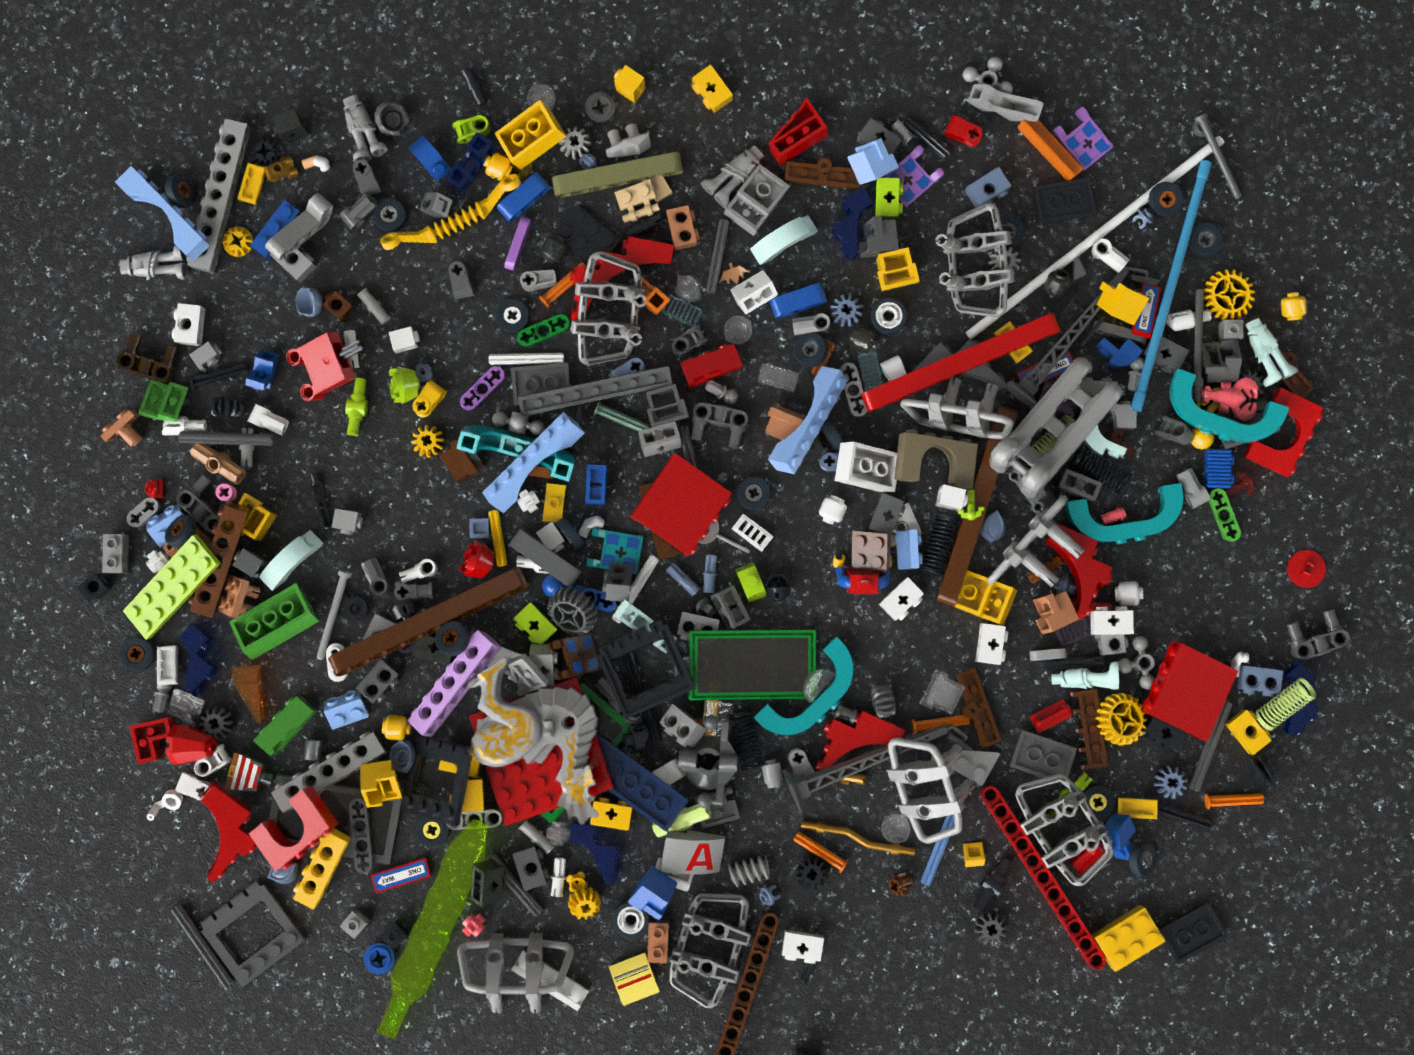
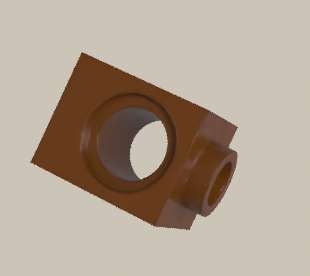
[323,291,355,323]

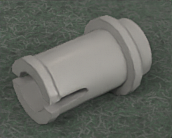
[891,120,914,144]

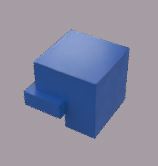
[627,865,677,921]

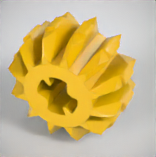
[411,425,445,458]
[568,886,601,920]

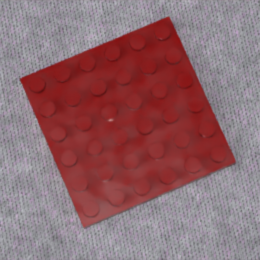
[469,678,614,826]

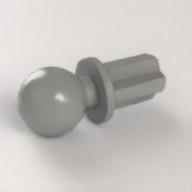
[1128,356,1145,391]
[705,380,738,404]
[152,684,173,713]

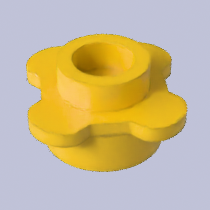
[566,872,588,892]

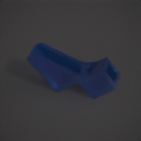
[831,187,873,261]
[178,623,217,697]
[1283,662,1320,737]
[570,822,621,886]

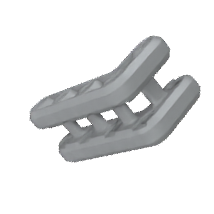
[989,357,1123,498]

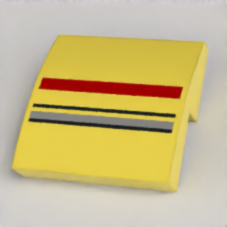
[609,953,660,1006]

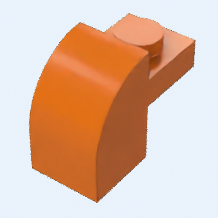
[632,276,670,315]

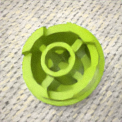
[389,366,420,404]

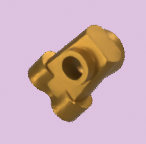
[264,156,298,182]
[835,768,867,785]

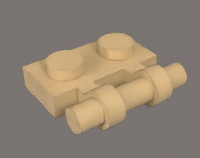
[615,179,660,223]

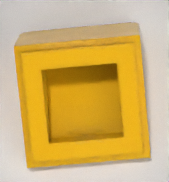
[963,842,985,867]

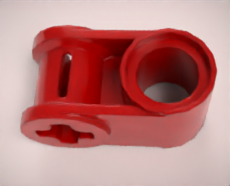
[944,115,982,147]

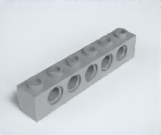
[271,732,387,813]

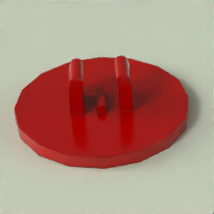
[1287,550,1326,588]

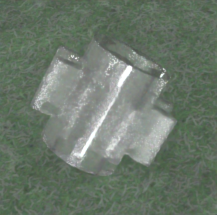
[546,822,570,846]

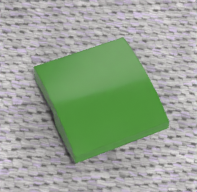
[138,380,189,421]

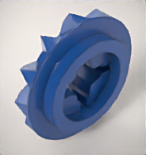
[364,943,395,974]

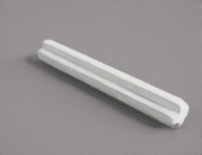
[489,353,564,365]
[612,555,659,623]

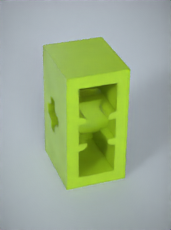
[875,178,903,219]
[514,602,558,644]

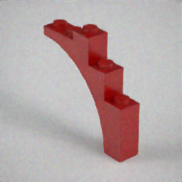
[570,236,674,320]

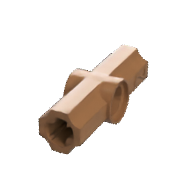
[190,443,247,485]

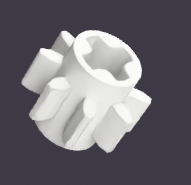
[517,489,540,513]
[146,550,170,573]

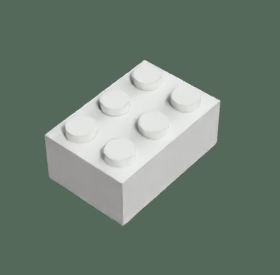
[835,442,897,492]

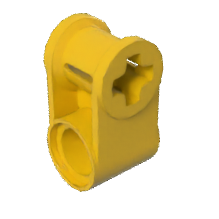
[413,380,447,418]

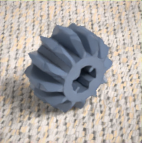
[830,295,862,327]
[1154,766,1188,799]

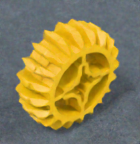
[1203,269,1255,321]
[1095,693,1147,745]

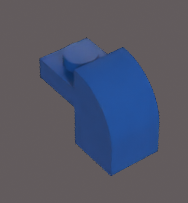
[408,135,451,181]
[1096,338,1143,369]
[245,349,280,390]
[1105,814,1136,860]

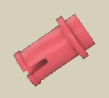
[1100,507,1126,526]

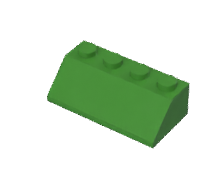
[229,583,319,660]

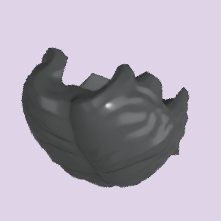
[375,100,410,136]

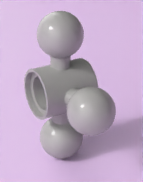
[963,57,1013,94]
[492,411,545,435]
[1118,636,1155,689]

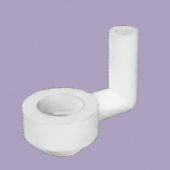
[147,790,183,821]

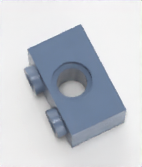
[965,167,1011,208]

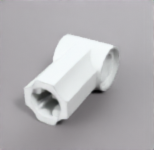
[1091,239,1130,273]
[248,404,289,436]

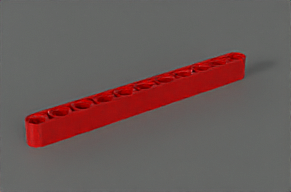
[861,313,1061,412]
[980,785,1106,970]

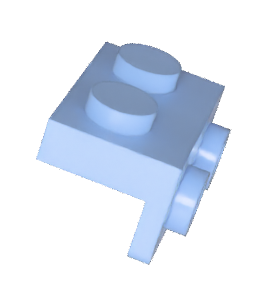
[146,504,185,548]
[896,529,922,570]
[324,690,369,730]

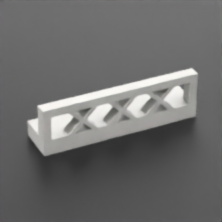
[511,950,589,1011]

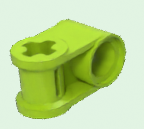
[452,115,491,144]

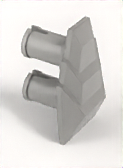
[606,123,651,158]

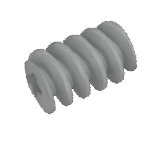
[728,854,770,887]

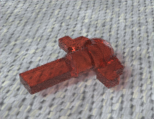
[1106,429,1134,456]
[1225,472,1254,497]

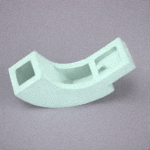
[750,215,818,265]
[1079,409,1127,459]
[259,530,324,591]
[614,600,677,653]

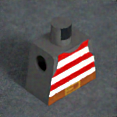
[225,752,275,791]

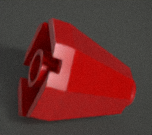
[165,725,217,764]

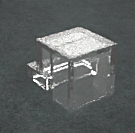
[919,669,965,715]

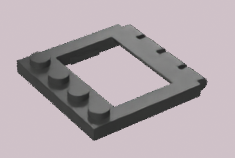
[200,880,306,987]

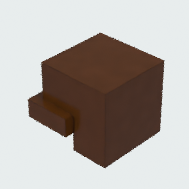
[439,439,485,484]

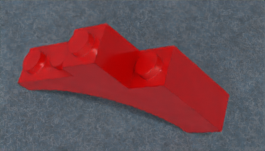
[1044,522,1113,620]
[814,710,905,779]
[201,781,257,882]

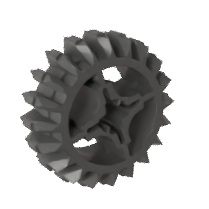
[547,587,598,636]

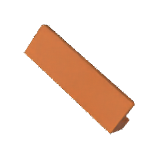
[1017,120,1084,181]

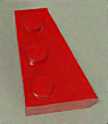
[680,343,743,389]

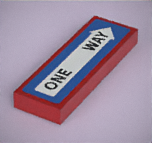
[1131,282,1161,339]
[1016,351,1073,385]
[370,857,432,894]

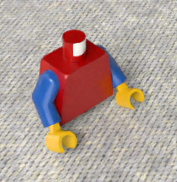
[833,554,892,594]

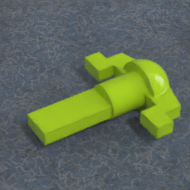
[958,490,985,520]

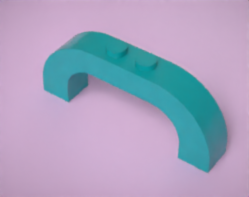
[1170,369,1289,443]
[456,425,575,482]
[1065,483,1183,545]
[753,637,853,735]

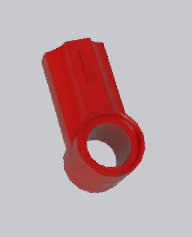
[1069,840,1105,875]

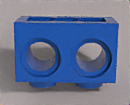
[585,464,608,505]

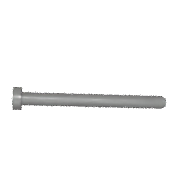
[317,570,352,660]

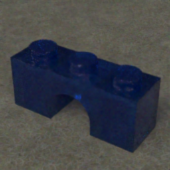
[445,132,495,194]

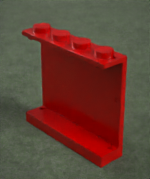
[630,453,731,557]
[1141,641,1238,742]

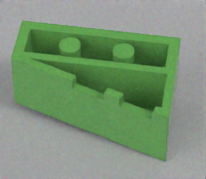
[253,696,317,756]

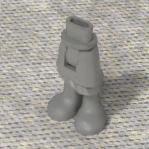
[343,95,388,162]
[701,146,764,208]
[119,245,188,280]

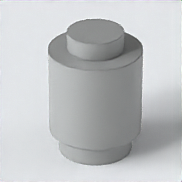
[761,759,784,788]

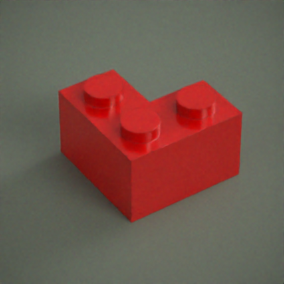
[129,717,175,764]

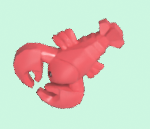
[1202,377,1258,422]

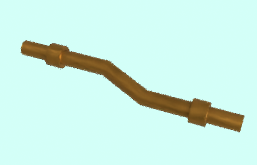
[801,820,915,856]

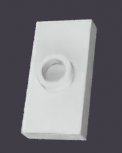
[157,645,178,686]

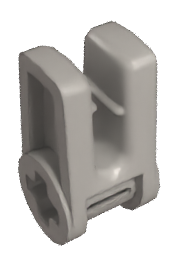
[520,270,557,292]

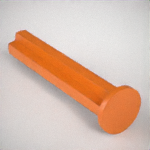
[539,262,587,308]
[912,715,970,735]
[1204,793,1264,809]
[794,832,848,873]

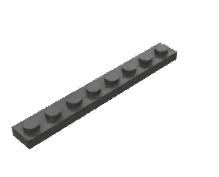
[518,366,673,416]

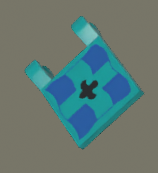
[586,528,643,574]

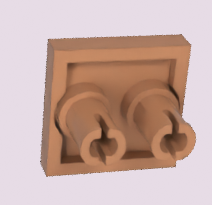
[100,410,143,446]
[217,574,260,619]

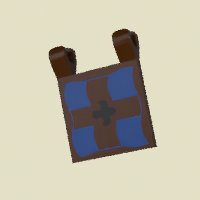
[548,632,602,680]

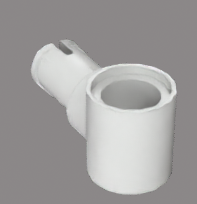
[399,559,438,583]

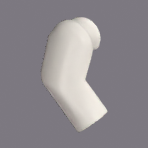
[578,516,605,538]
[1231,651,1249,677]

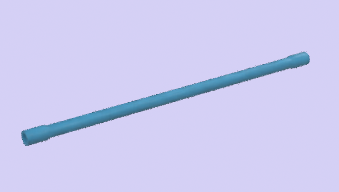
[1130,160,1212,412]

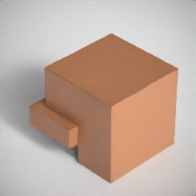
[765,403,805,440]
[1033,591,1079,634]

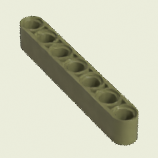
[552,152,683,198]

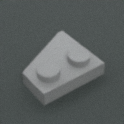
[508,653,549,696]
[950,750,1000,786]

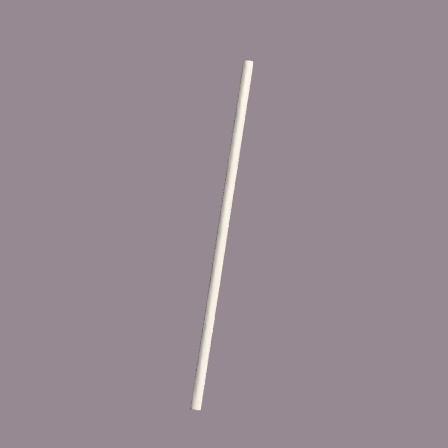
[965,136,1224,339]

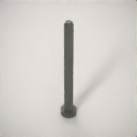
[1194,113,1241,199]

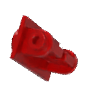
[1029,699,1072,734]

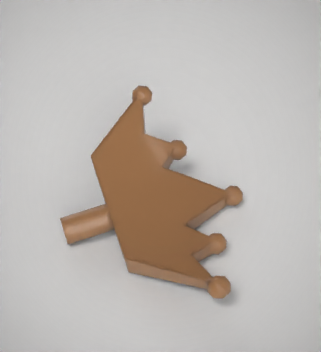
[718,263,750,285]

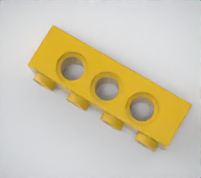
[293,828,352,910]

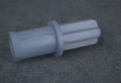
[702,554,718,593]
[667,563,701,597]

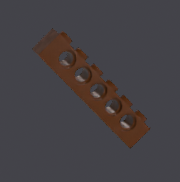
[188,501,249,618]

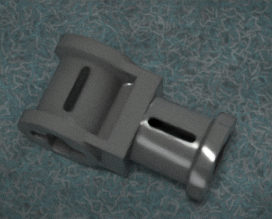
[394,582,434,601]

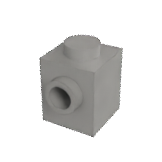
[332,509,363,535]

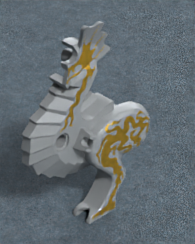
[466,657,599,825]

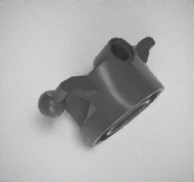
[678,715,738,809]

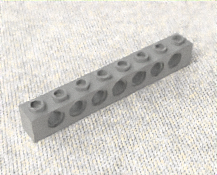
[186,119,251,274]

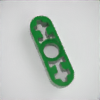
[517,314,570,347]

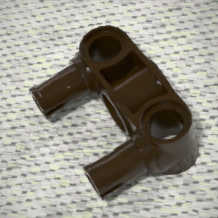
[116,333,179,383]

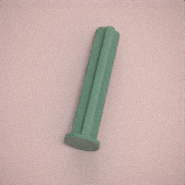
[593,401,650,431]

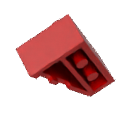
[769,97,828,166]

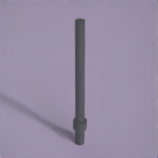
[1192,289,1204,403]

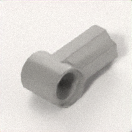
[792,313,830,336]
[1176,468,1210,509]

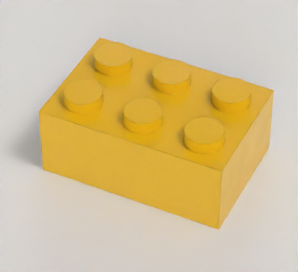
[495,100,566,170]
[1091,905,1165,972]

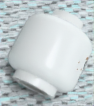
[819,495,847,525]
[1115,581,1143,607]

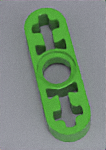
[1209,488,1241,542]

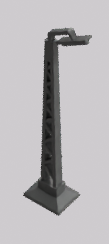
[1004,267,1161,410]
[782,724,973,813]

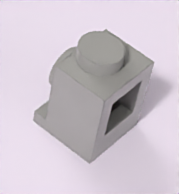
[189,342,222,373]

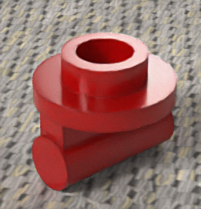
[145,479,164,499]

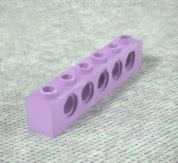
[408,630,501,737]

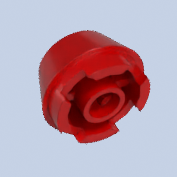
[459,540,495,578]

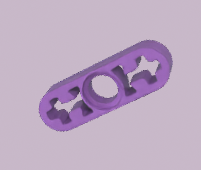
[504,216,532,271]
[460,366,505,411]

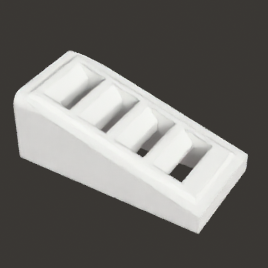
[732,514,774,552]

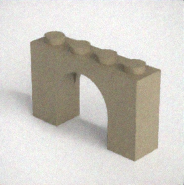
[894,430,978,491]

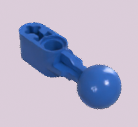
[542,574,618,613]

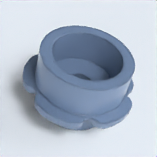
[579,153,597,170]
[414,364,432,382]

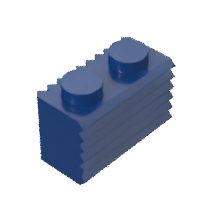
[1204,449,1234,489]

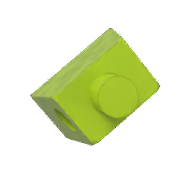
[735,562,766,603]

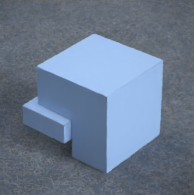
[847,138,899,185]

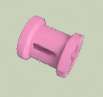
[215,484,237,501]

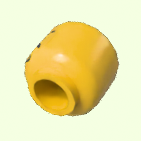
[483,153,513,181]
[1281,292,1307,320]
[382,715,411,741]

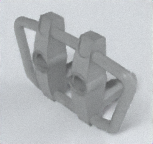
[936,203,1015,317]
[571,251,646,365]
[900,377,1014,440]
[987,495,1085,587]
[886,737,975,844]
[1015,774,1114,886]
[669,893,752,1008]
[457,932,574,1014]

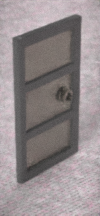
[269,773,403,865]

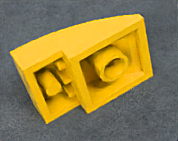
[955,570,1017,626]

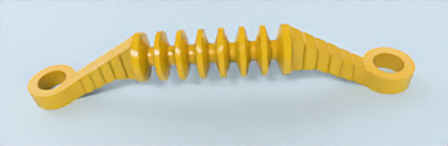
[380,174,521,250]

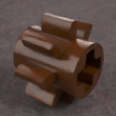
[889,872,913,897]

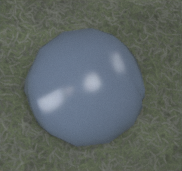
[296,288,323,317]

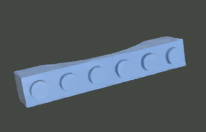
[115,166,210,262]
[768,366,848,474]
[482,412,585,513]

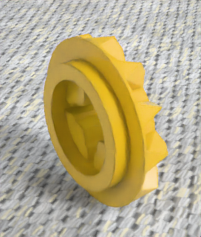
[222,226,253,257]

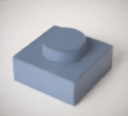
[469,518,490,538]

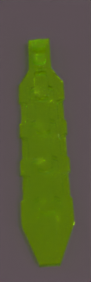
[377,819,487,1040]

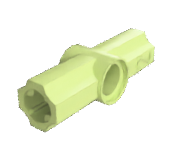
[652,804,711,838]

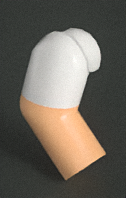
[302,155,330,172]

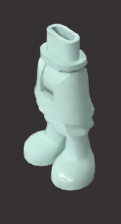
[1245,318,1298,387]
[1051,662,1119,690]

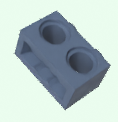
[1237,666,1283,697]

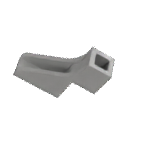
[968,84,1044,121]
[1080,377,1137,430]

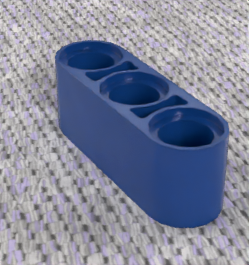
[497,172,551,222]
[769,283,828,319]

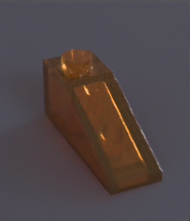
[231,665,265,723]

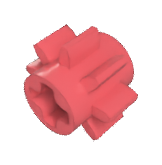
[462,913,485,937]

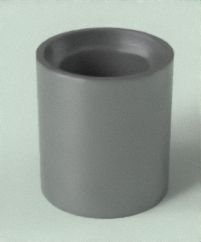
[304,740,323,761]

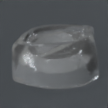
[527,84,556,111]
[675,275,703,303]
[724,316,752,344]
[881,814,911,843]

